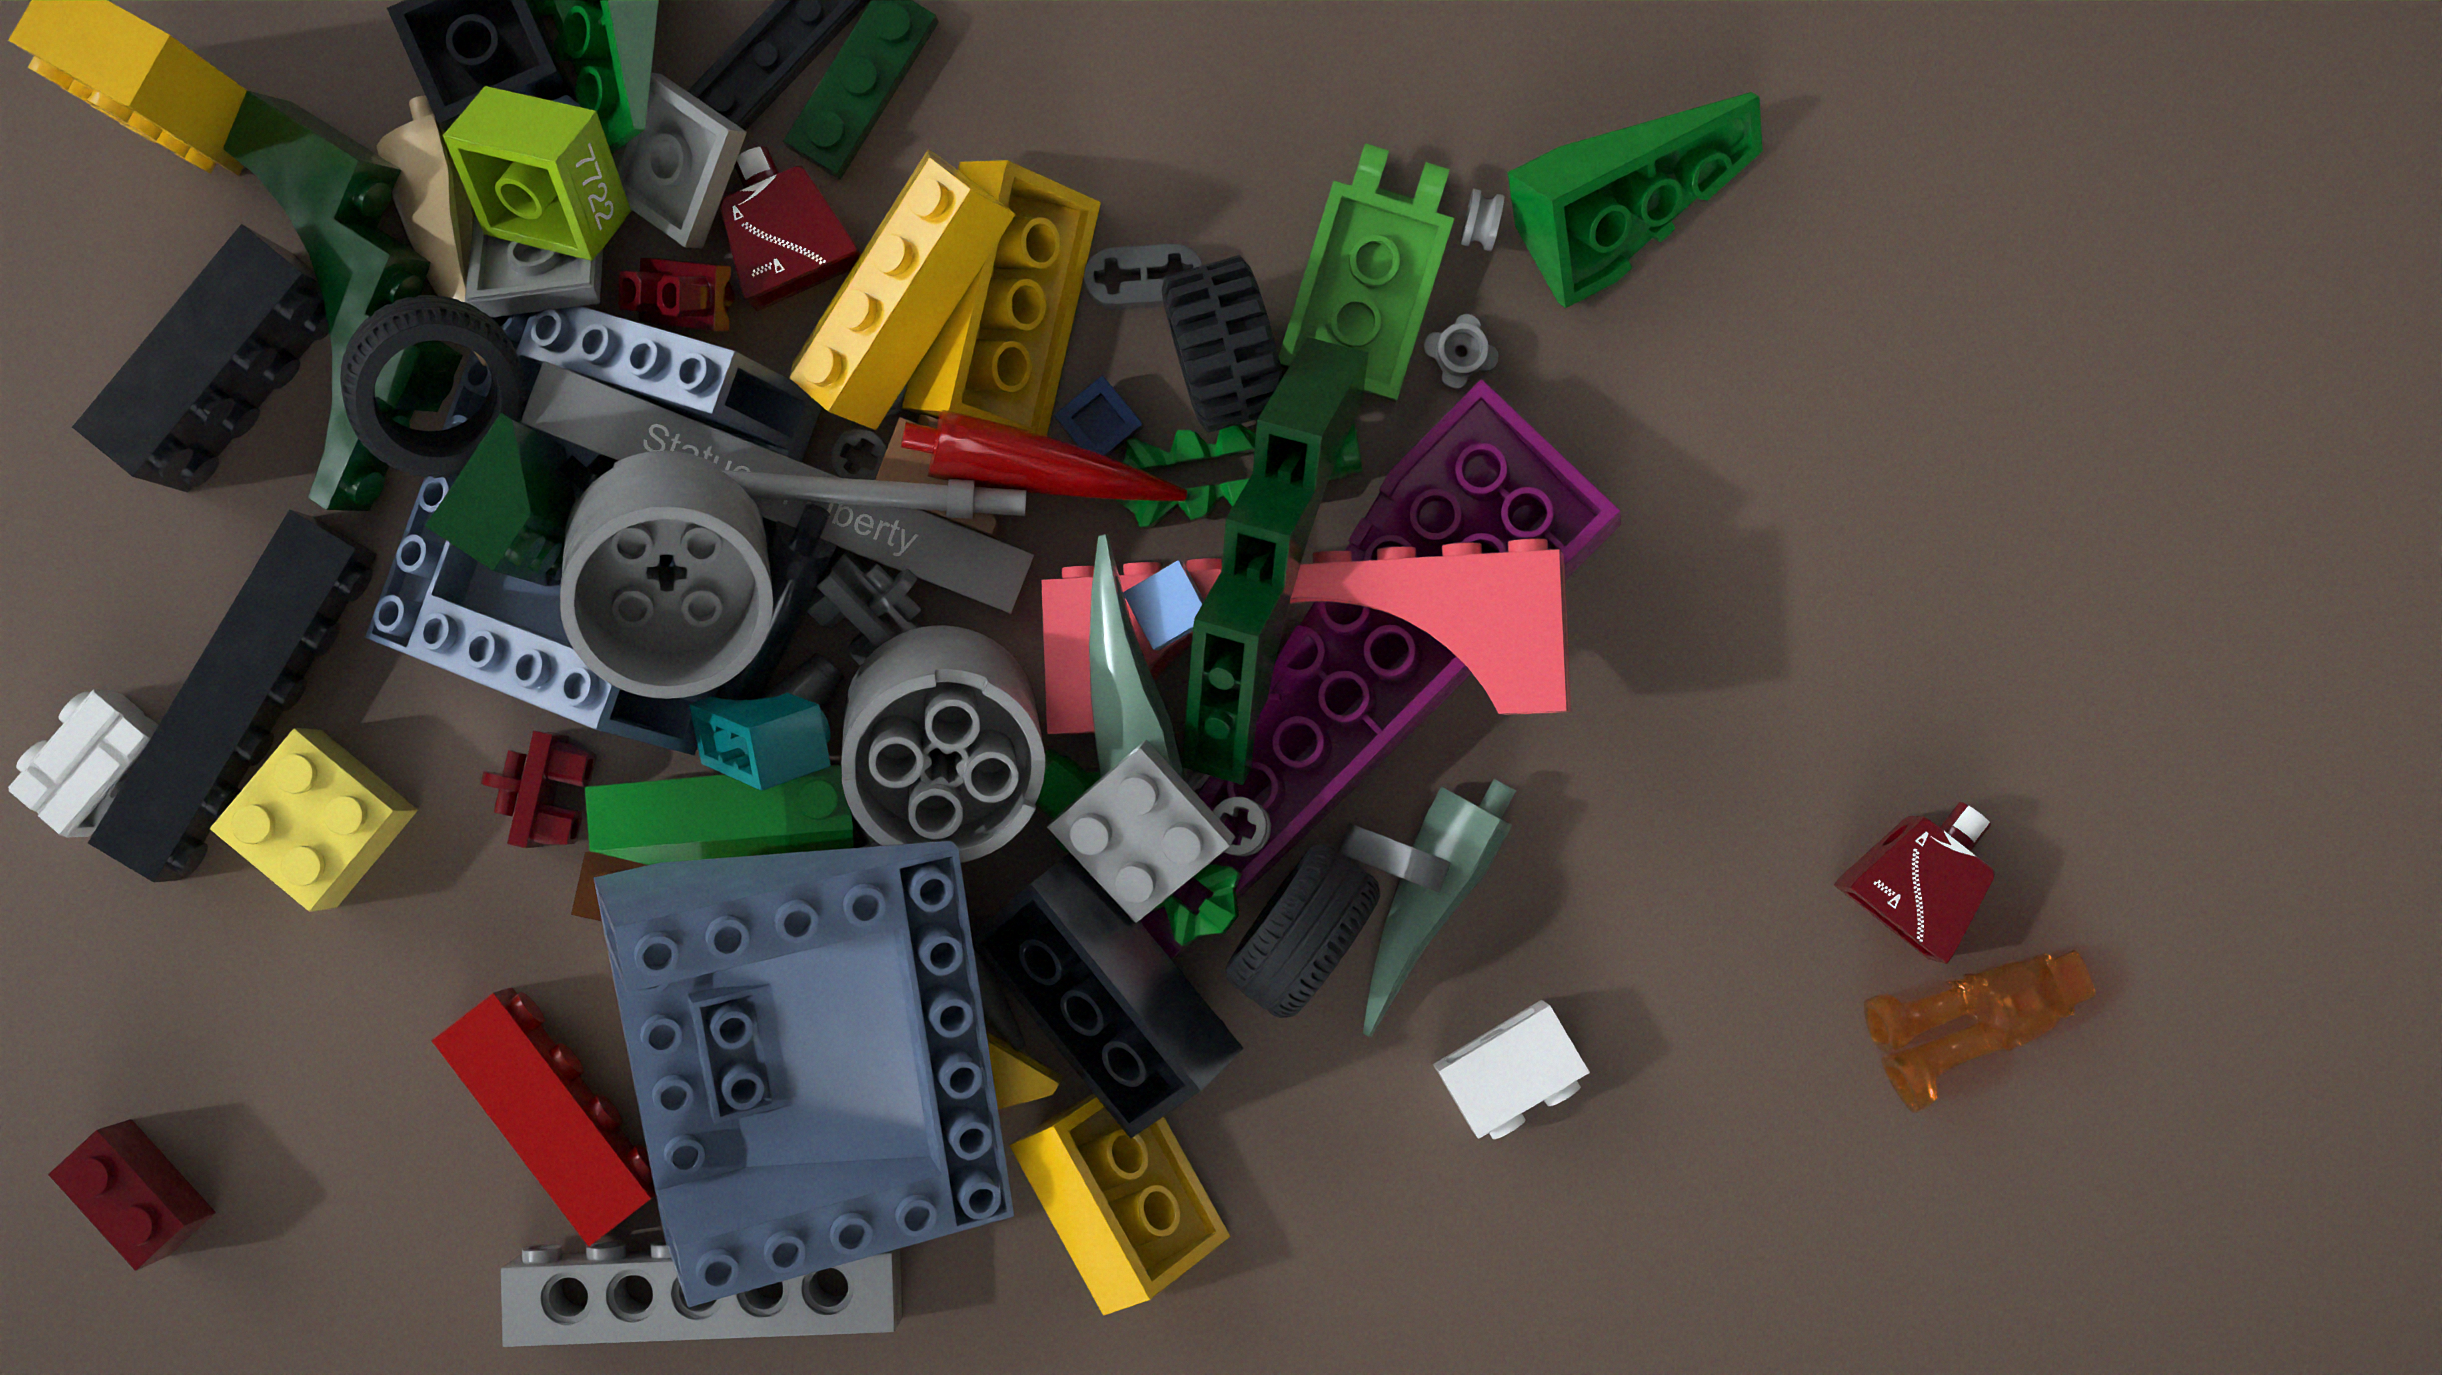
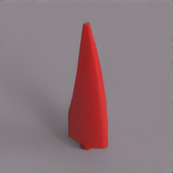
[901,410,1187,501]

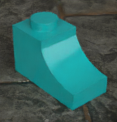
[689,693,831,791]

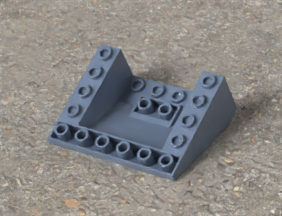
[365,306,822,755]
[594,841,1014,1307]

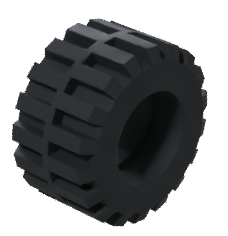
[1161,255,1283,433]

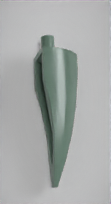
[1089,534,1186,781]
[1363,779,1516,1037]

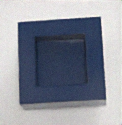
[1053,375,1144,457]

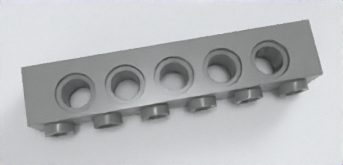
[501,1240,902,1347]

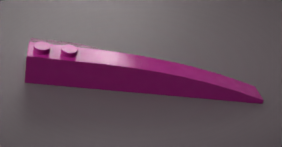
[1140,379,1621,961]

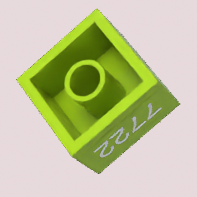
[443,86,631,261]

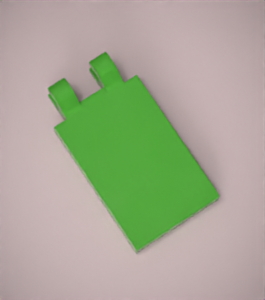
[1279,143,1454,402]

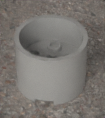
[560,451,773,699]
[841,625,1046,863]

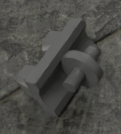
[807,550,923,666]

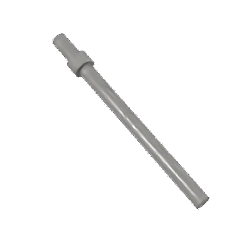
[720,470,1026,519]

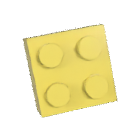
[210,728,418,912]

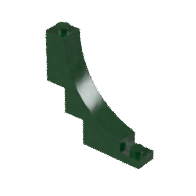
[1182,337,1369,785]

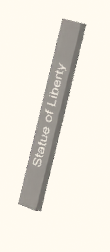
[521,361,1034,614]

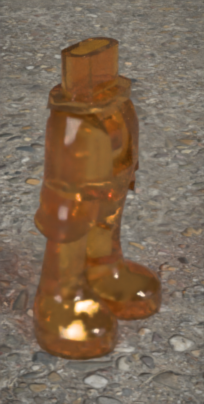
[1864,950,2096,1113]

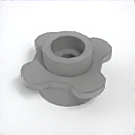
[1424,314,1499,389]

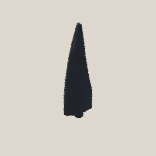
[718,503,837,700]

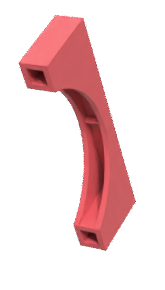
[1041,539,1571,735]

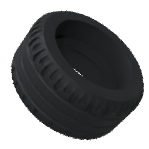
[340,295,527,478]
[1226,844,1381,1018]

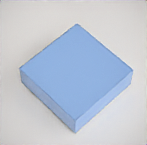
[1124,560,1204,651]

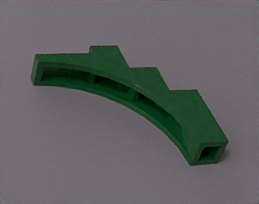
[223,91,463,511]

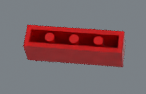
[431,987,656,1247]

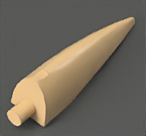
[376,96,488,366]

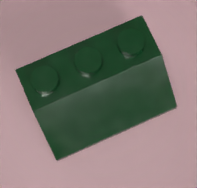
[425,413,575,586]

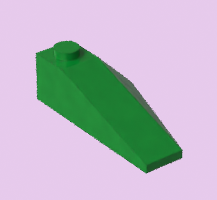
[534,0,659,154]
[1507,92,1763,308]
[585,765,853,865]

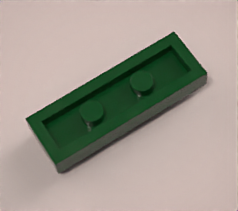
[783,0,939,180]

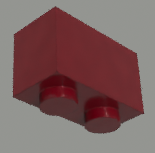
[48,1119,216,1271]

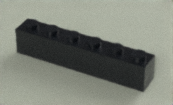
[88,509,377,883]

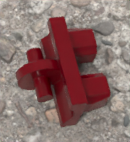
[618,257,735,331]
[481,730,596,848]

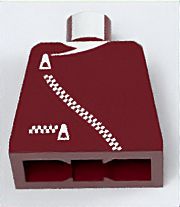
[720,146,861,312]
[1834,802,1995,964]

